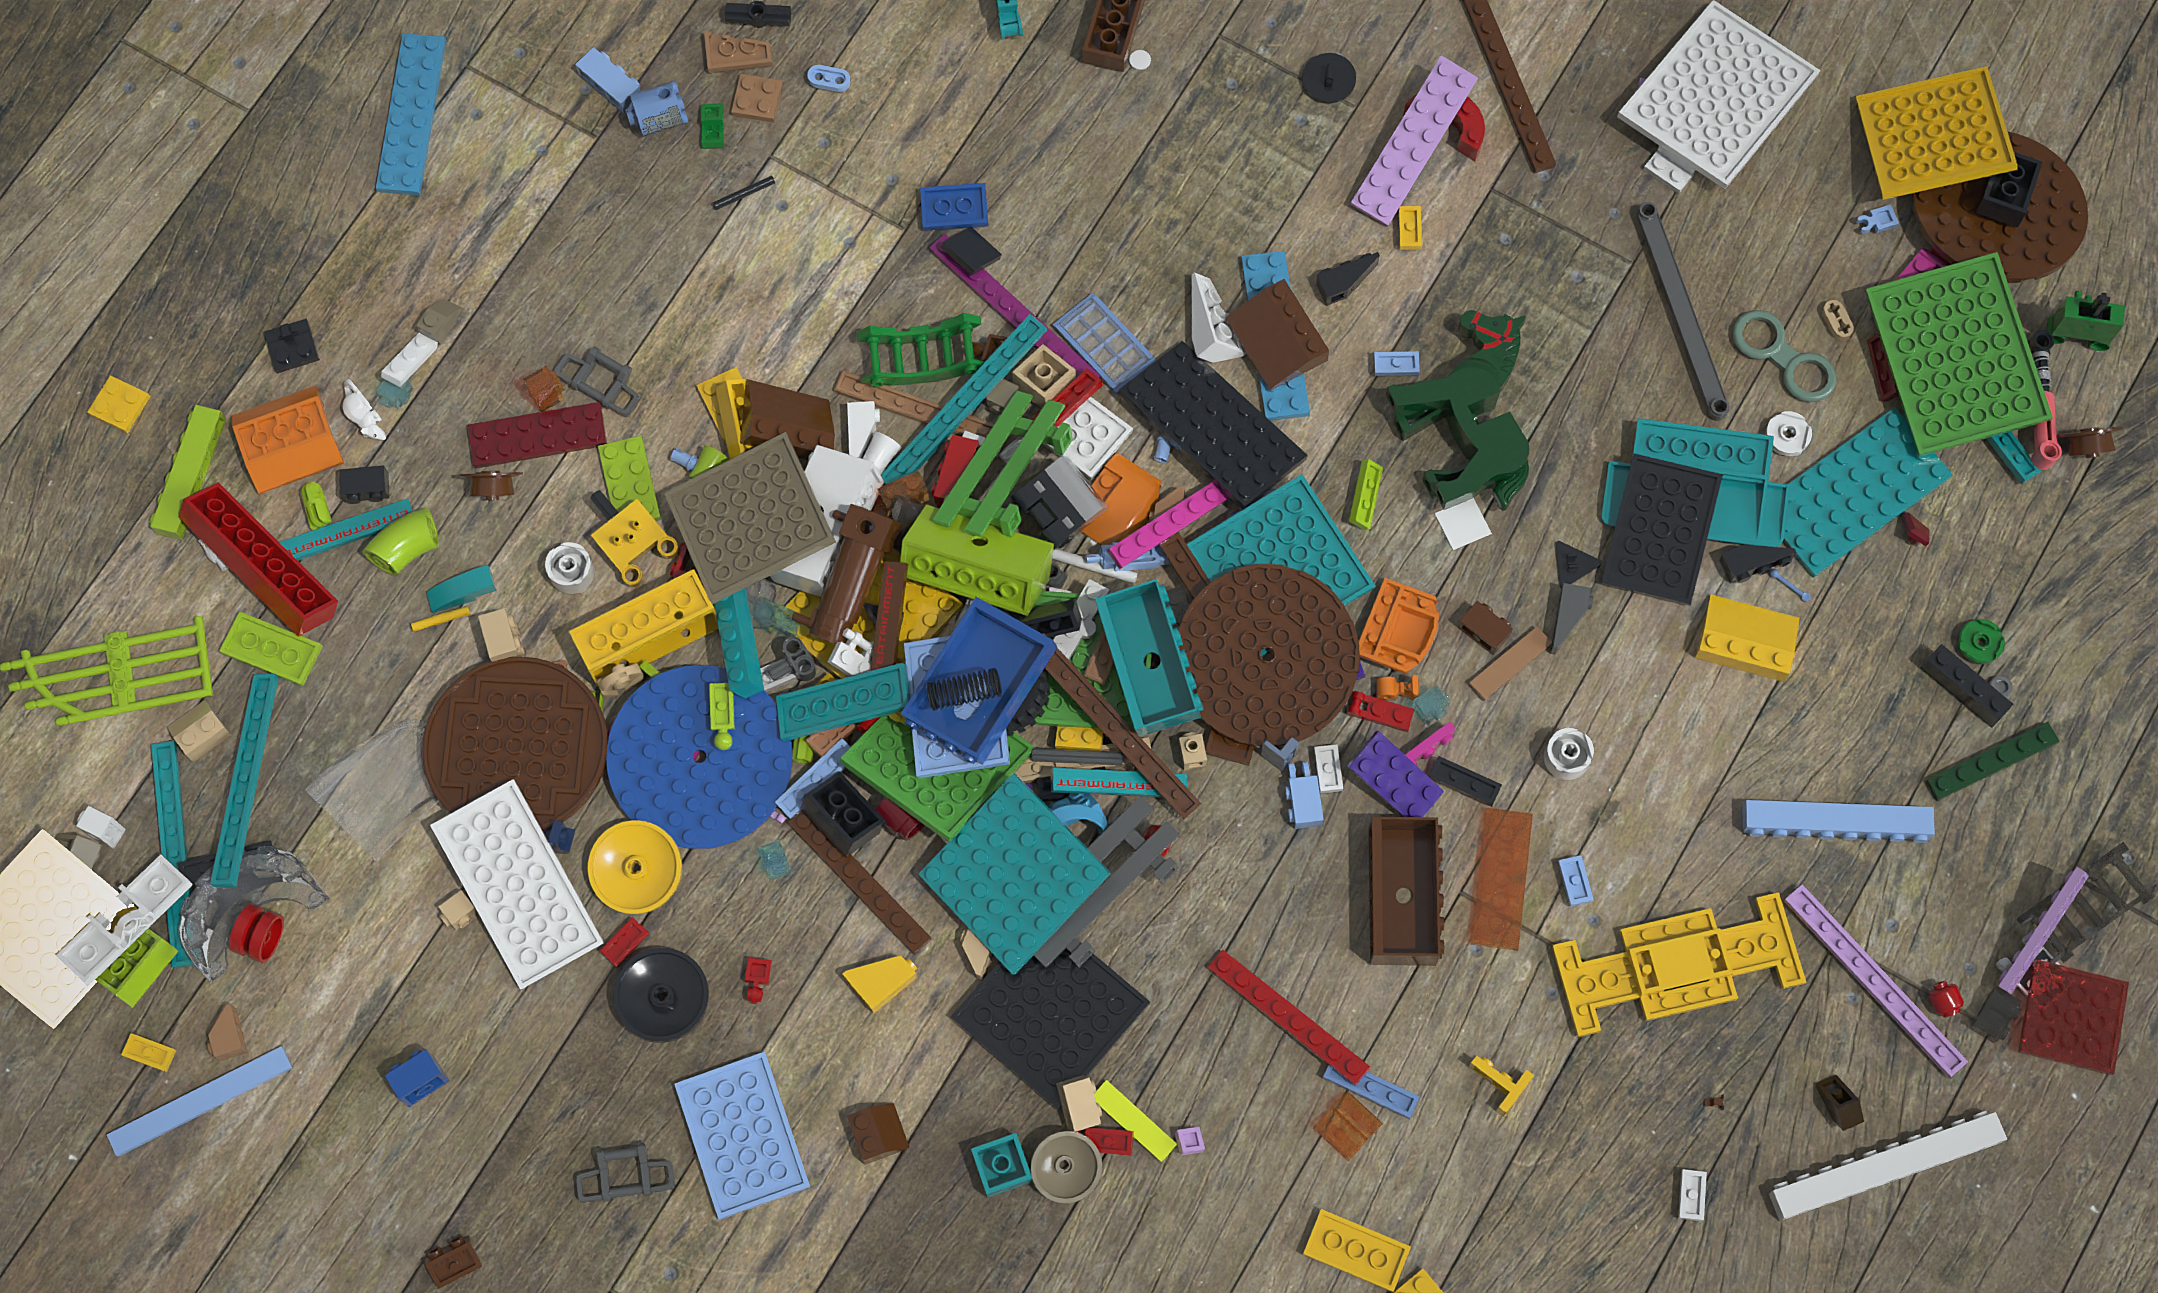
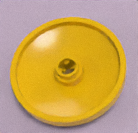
[588,820,682,914]

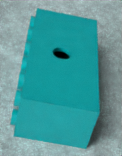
[1095,579,1203,737]

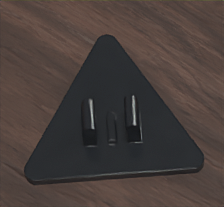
[1556,541,1602,588]

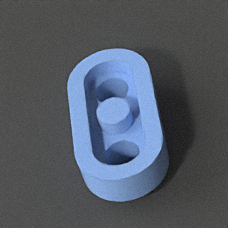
[807,65,851,92]

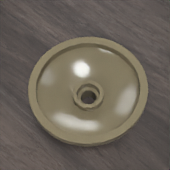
[1030,1131,1102,1203]

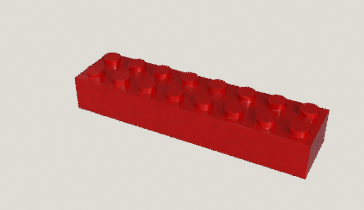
[178,482,338,637]

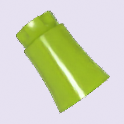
[687,445,730,481]

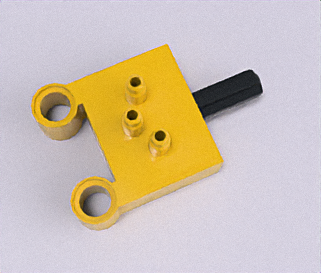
[590,490,679,588]

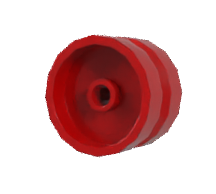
[229,903,284,963]

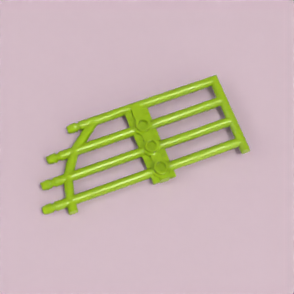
[0,616,213,726]

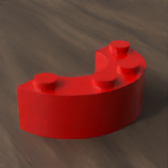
[1403,94,1485,162]

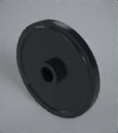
[1302,53,1356,103]

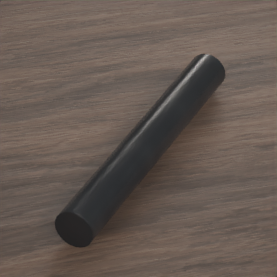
[713,176,775,210]

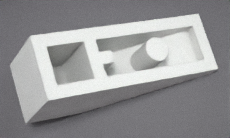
[847,401,880,459]

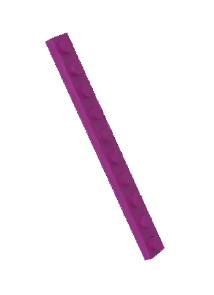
[929,234,1101,379]

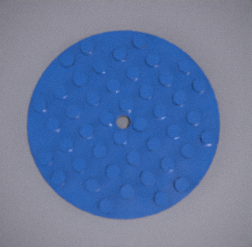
[606,665,793,849]

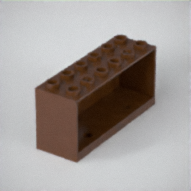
[1368,817,1445,966]

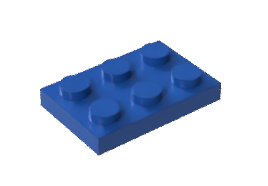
[920,183,988,231]

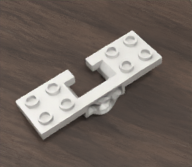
[56,855,193,987]

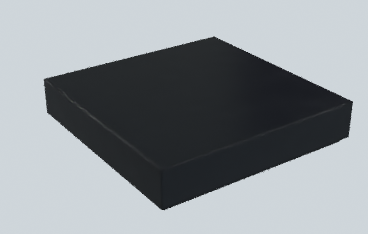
[941,227,1002,276]

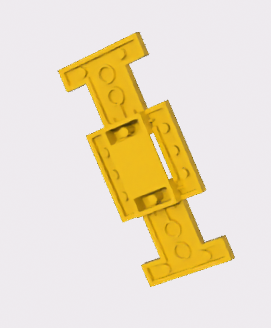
[1552,893,1806,1038]

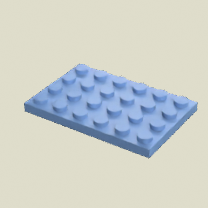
[904,636,1010,778]
[675,1052,810,1220]

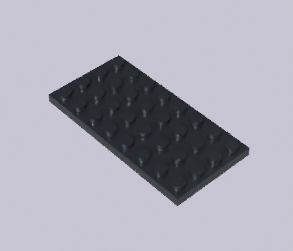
[1118,341,1308,510]

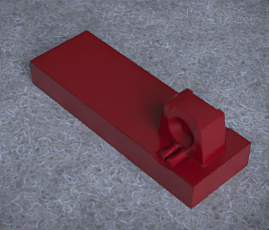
[1867,333,1898,402]

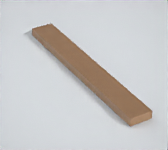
[834,370,995,438]

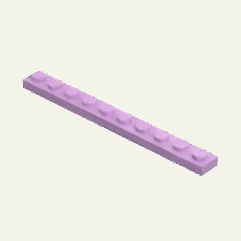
[1784,884,1968,1078]

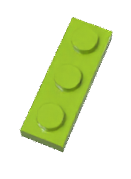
[1349,459,1383,530]

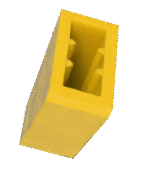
[842,955,917,1014]

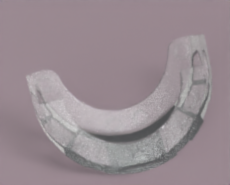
[178,846,330,982]

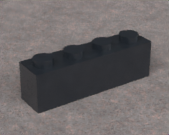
[1008,599,1082,638]
[1921,644,2014,728]

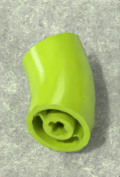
[362,507,439,576]

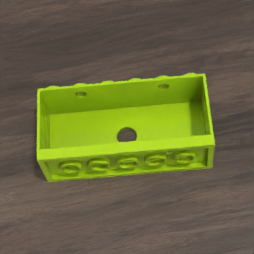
[900,504,1054,616]

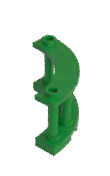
[856,313,985,387]

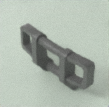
[554,346,640,417]
[576,1143,675,1203]

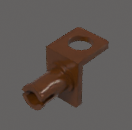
[972,334,1008,362]

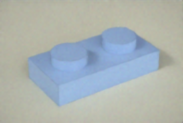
[1374,351,1420,376]
[1557,855,1594,907]

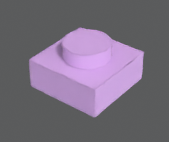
[1174,1127,1205,1156]

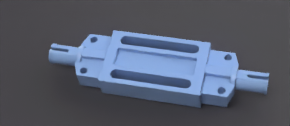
[1086,541,1170,571]

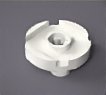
[1765,411,1812,456]

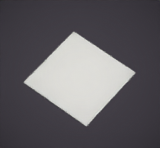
[1435,498,1492,550]

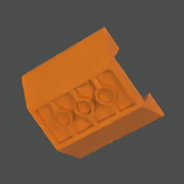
[232,385,344,494]

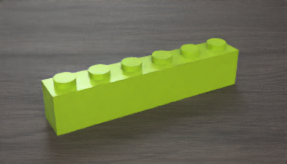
[150,405,227,541]

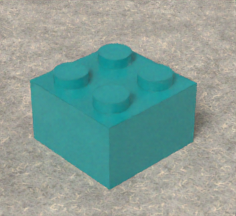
[971,1133,1033,1198]

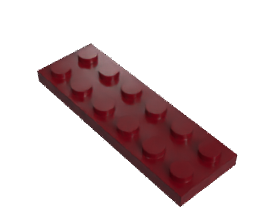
[468,402,607,469]

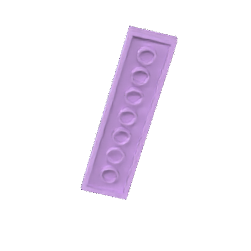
[1350,55,1478,227]

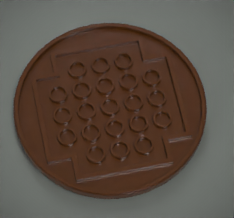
[422,657,608,831]

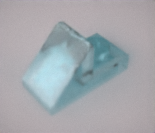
[754,597,801,636]
[758,840,792,880]

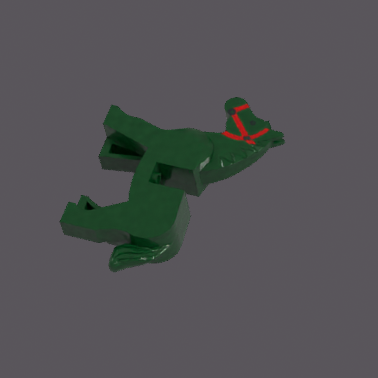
[1386,310,1529,511]

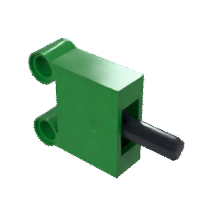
[2046,291,2125,351]

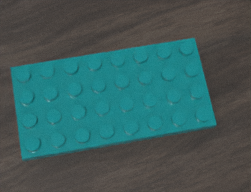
[1783,407,1954,578]

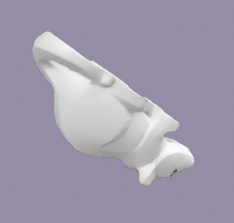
[343,379,386,440]

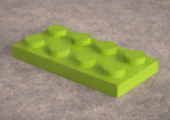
[598,435,661,521]
[219,611,323,687]

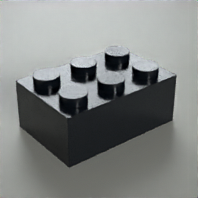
[1975,151,2043,228]
[800,771,885,858]

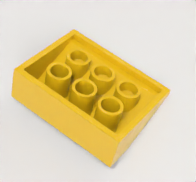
[1695,594,1800,682]

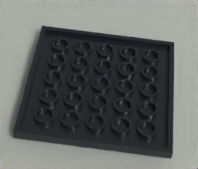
[950,948,1150,1110]

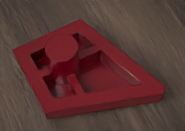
[1900,511,1930,546]

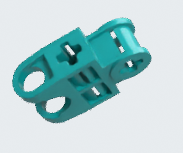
[994,0,1023,40]

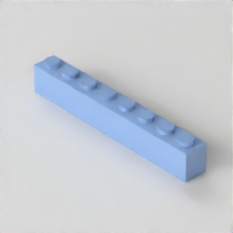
[1742,800,1935,843]

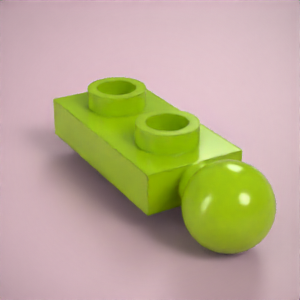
[709,683,735,750]

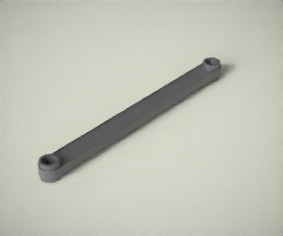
[1636,202,1729,421]

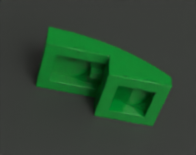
[701,103,724,149]

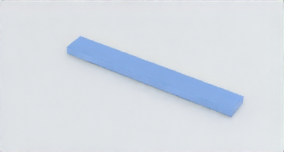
[107,1046,293,1157]

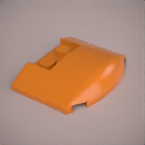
[1080,453,1161,546]
[1359,578,1439,674]

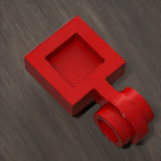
[745,957,772,1004]

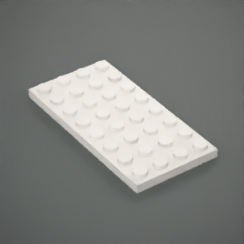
[430,779,604,990]

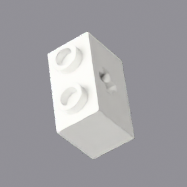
[76,806,126,849]

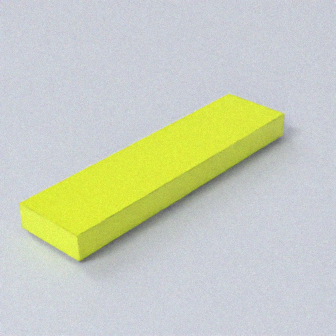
[1094,1080,1177,1163]

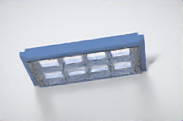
[1053,293,1156,394]

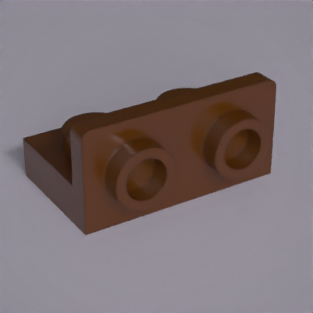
[425,1235,482,1289]

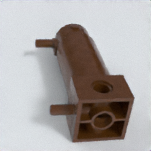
[792,504,903,644]

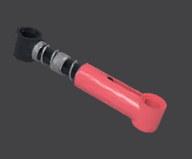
[2027,330,2062,470]

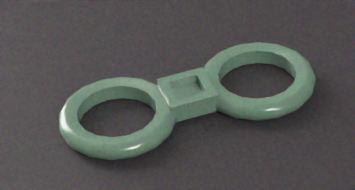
[1732,310,1837,402]

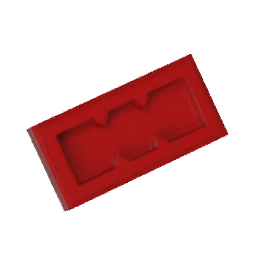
[600,917,650,968]

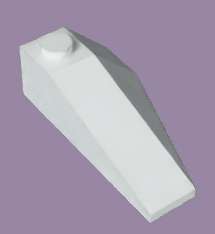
[1192,272,1246,363]

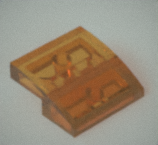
[1313,1091,1383,1161]

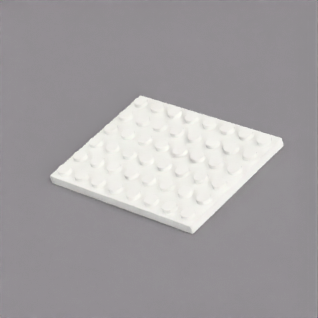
[1617,0,1820,189]

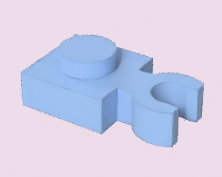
[1856,204,1899,234]

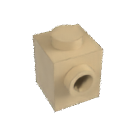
[1179,732,1207,770]
[439,890,478,930]

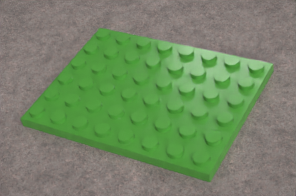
[1865,252,2053,457]

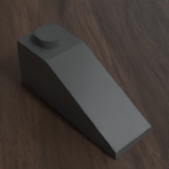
[1550,583,1593,655]

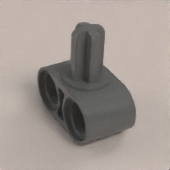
[768,636,816,681]

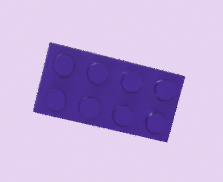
[1347,731,1444,817]

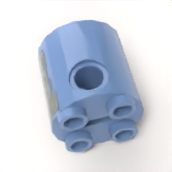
[625,81,688,136]

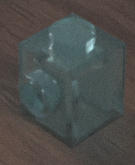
[376,379,413,410]
[1412,685,1450,724]

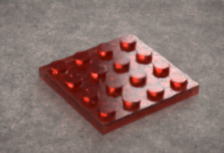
[2018,959,2129,1075]

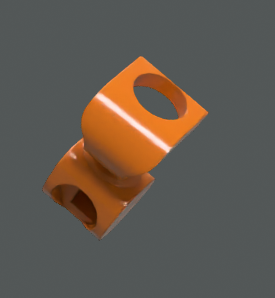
[1376,675,1419,701]

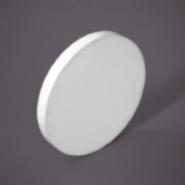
[1129,50,1151,70]

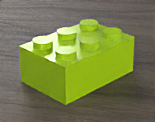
[95,928,178,1008]

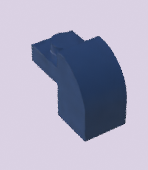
[543,820,576,854]

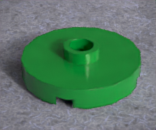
[1957,619,2005,665]

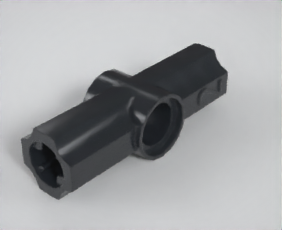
[725,1,791,28]

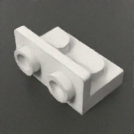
[1643,146,1696,194]

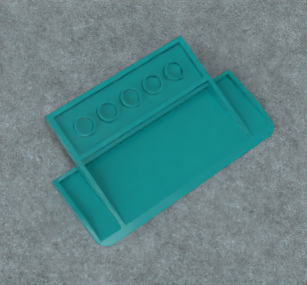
[1601,418,1790,547]

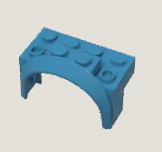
[1048,793,1109,835]

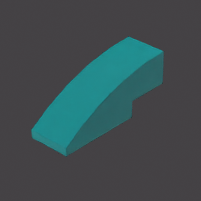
[426,565,497,613]

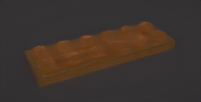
[1471,808,1533,951]

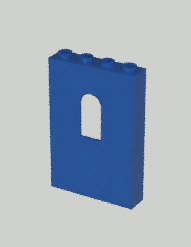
[901,597,1057,765]

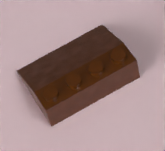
[1225,279,1329,391]
[740,379,835,460]

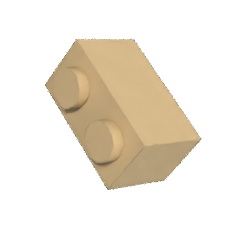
[1056,1075,1102,1132]

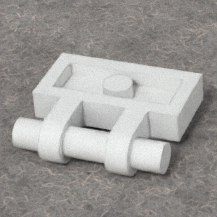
[828,628,874,677]

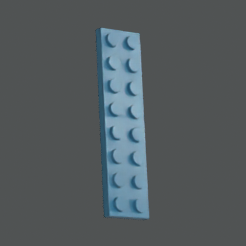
[376,33,446,196]
[1241,251,1310,421]

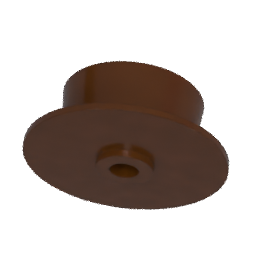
[2057,426,2123,458]
[459,471,523,500]

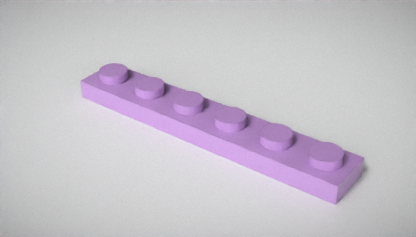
[1999,867,2089,995]

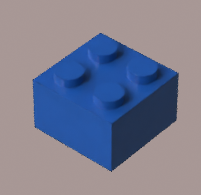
[385,1049,450,1107]

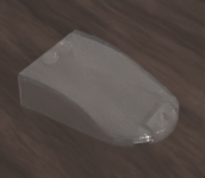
[305,719,439,861]

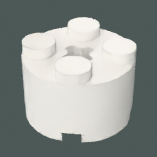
[545,542,595,594]
[1544,728,1594,780]

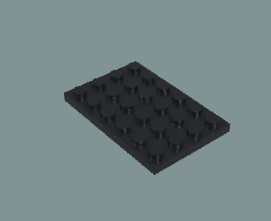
[1601,454,1723,606]

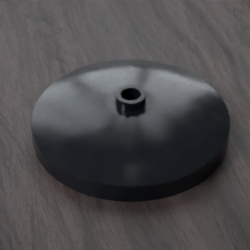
[613,948,709,1043]

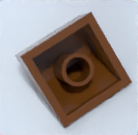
[847,1103,910,1165]

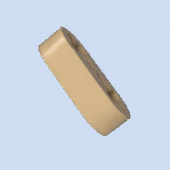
[1822,300,1854,341]

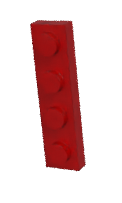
[1031,368,1103,427]

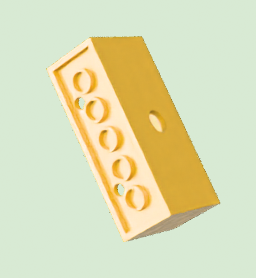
[569,569,719,689]

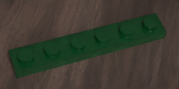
[1925,722,2060,801]

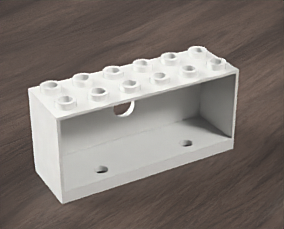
[770,445,884,597]

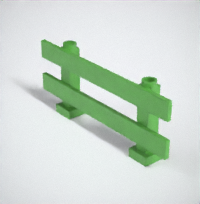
[932,391,1073,537]

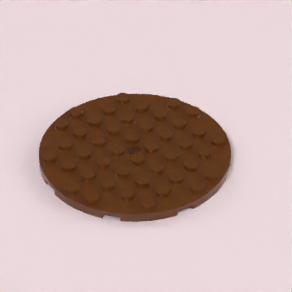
[1912,131,2088,283]
[1179,564,1360,747]

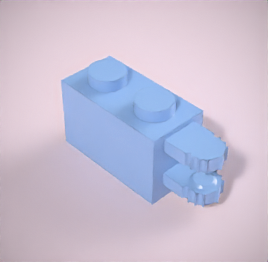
[1285,762,1324,829]

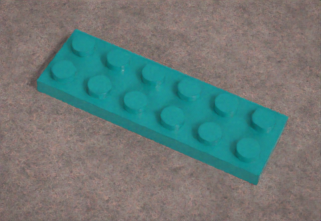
[776,663,910,742]

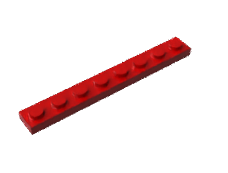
[1208,950,1370,1086]

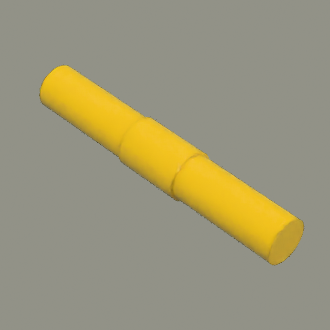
[411,606,471,632]

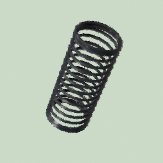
[926,667,1002,711]

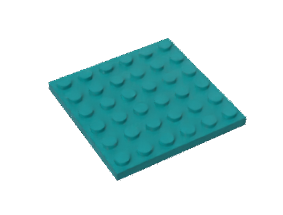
[1187,474,1376,657]
[919,773,1111,974]

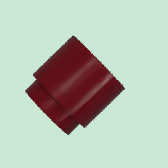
[876,797,925,841]

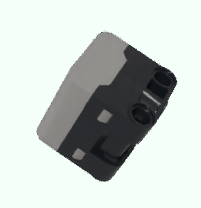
[1011,456,1109,550]

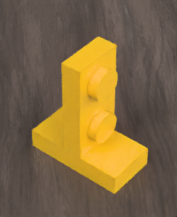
[1469,1055,1534,1117]

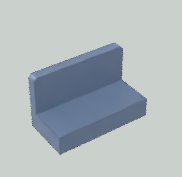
[1261,737,1299,772]

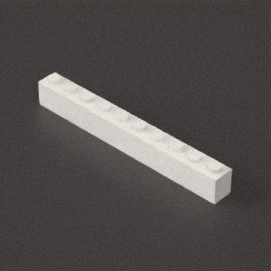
[1769,1111,2007,1221]

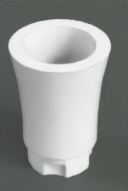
[862,431,901,475]

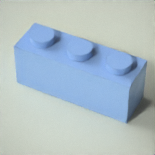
[575,47,641,113]

